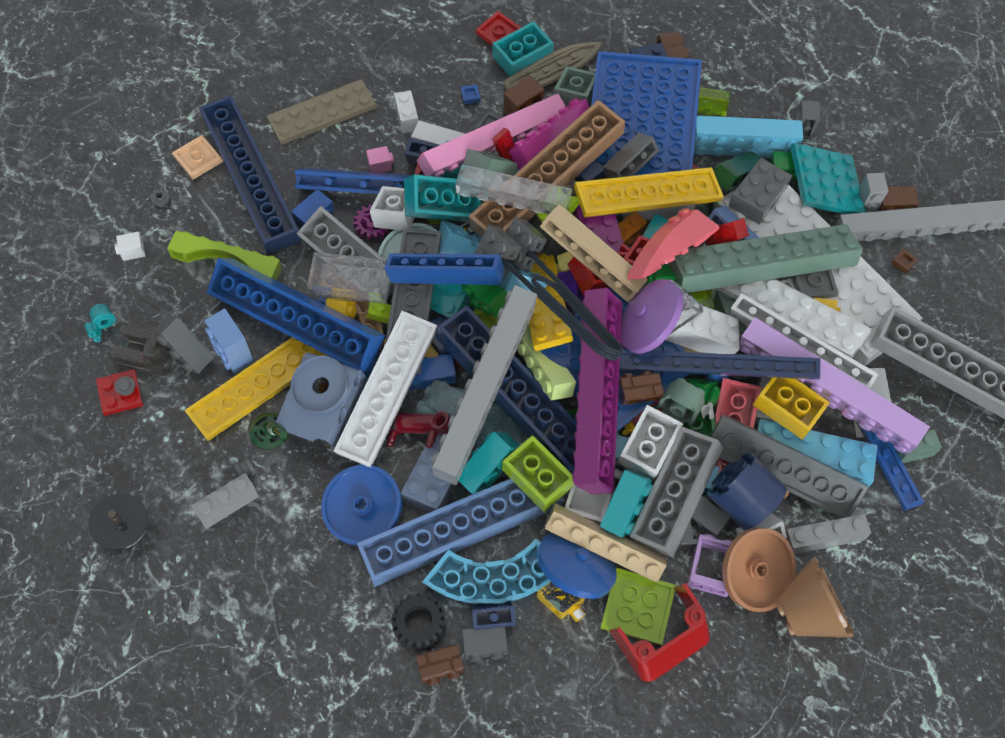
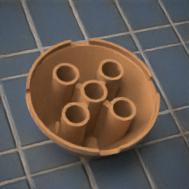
[776,557,854,638]

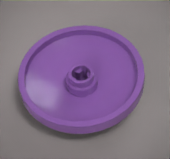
[621,279,683,354]

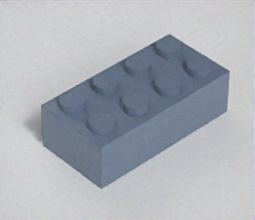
[401,434,454,513]

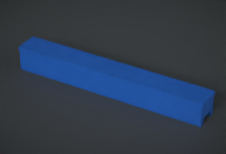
[295,168,412,194]

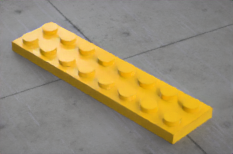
[574,167,724,217]
[529,252,574,352]
[185,337,330,441]

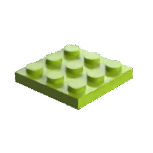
[600,568,676,646]

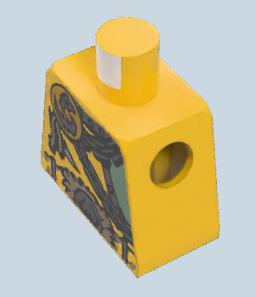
[536,582,586,622]

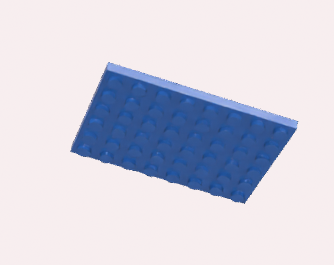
[591,51,702,176]

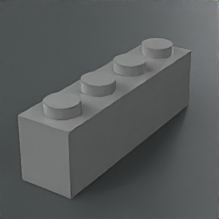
[786,514,871,554]

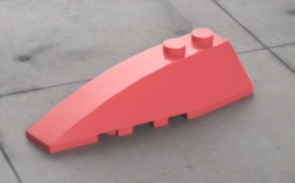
[627,208,719,280]
[715,378,762,474]

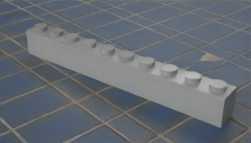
[836,200,1005,242]

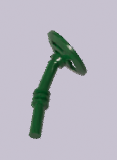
[249,413,288,450]

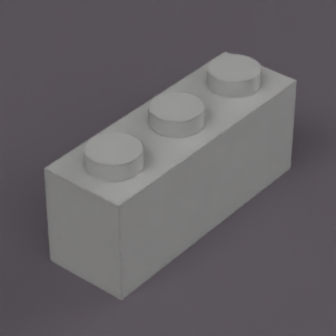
[191,473,259,529]

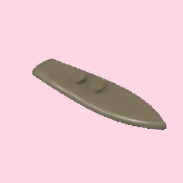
[503,42,602,90]

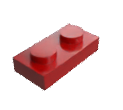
[492,128,515,162]

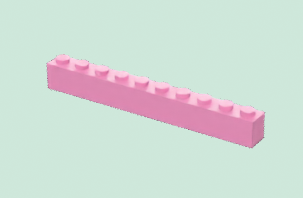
[417,94,565,177]

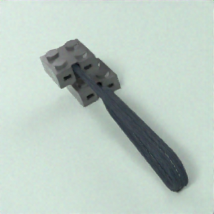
[474,217,624,361]

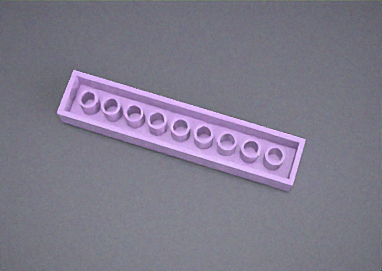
[739,317,930,454]

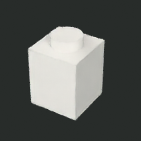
[115,232,145,261]

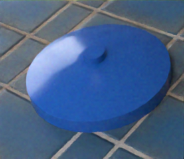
[321,465,402,546]
[537,532,617,599]

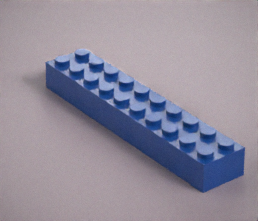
[207,258,385,372]

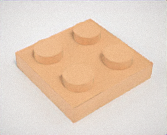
[172,135,222,180]

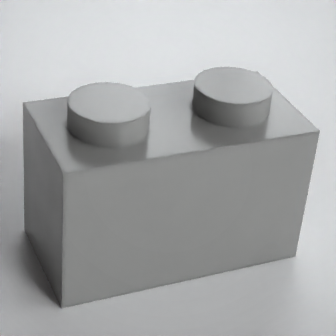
[859,173,888,212]

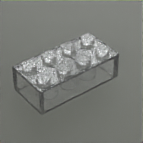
[307,252,390,304]

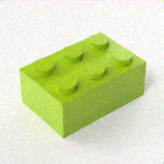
[502,435,574,512]

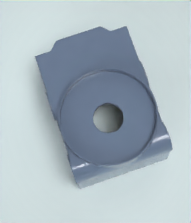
[276,352,369,447]

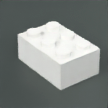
[617,405,683,481]

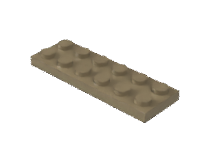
[267,79,376,145]

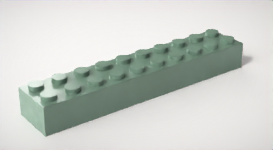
[668,224,863,294]

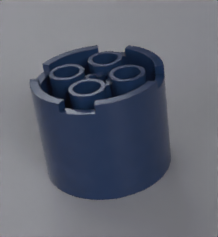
[707,451,787,530]

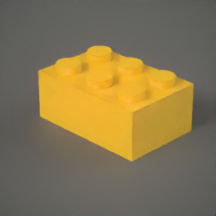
[753,377,830,440]

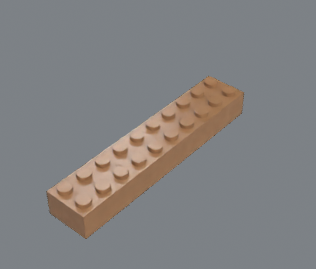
[469,100,625,237]

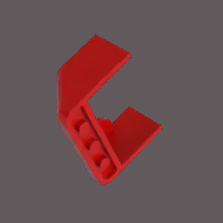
[609,583,710,682]

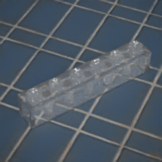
[456,164,572,214]

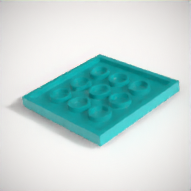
[791,143,866,214]

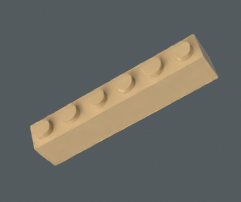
[540,204,648,302]
[545,503,667,582]

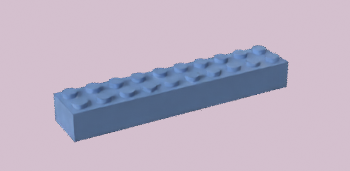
[357,479,563,587]

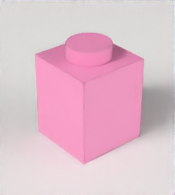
[366,146,394,173]

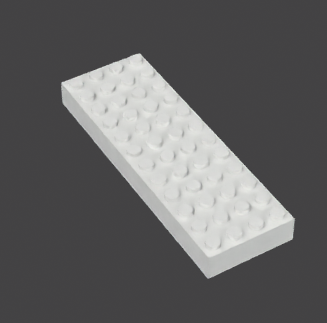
[716,185,922,366]

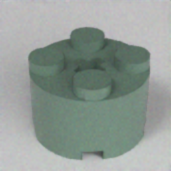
[658,378,705,425]

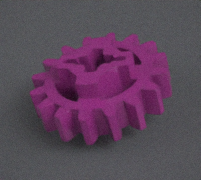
[353,204,390,241]

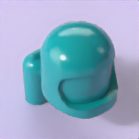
[84,303,116,342]

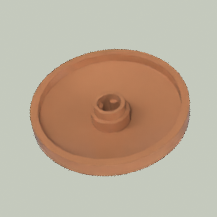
[722,527,796,612]

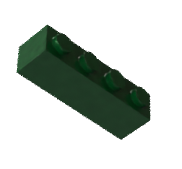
[713,151,760,191]

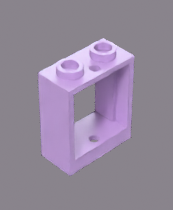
[687,534,732,597]

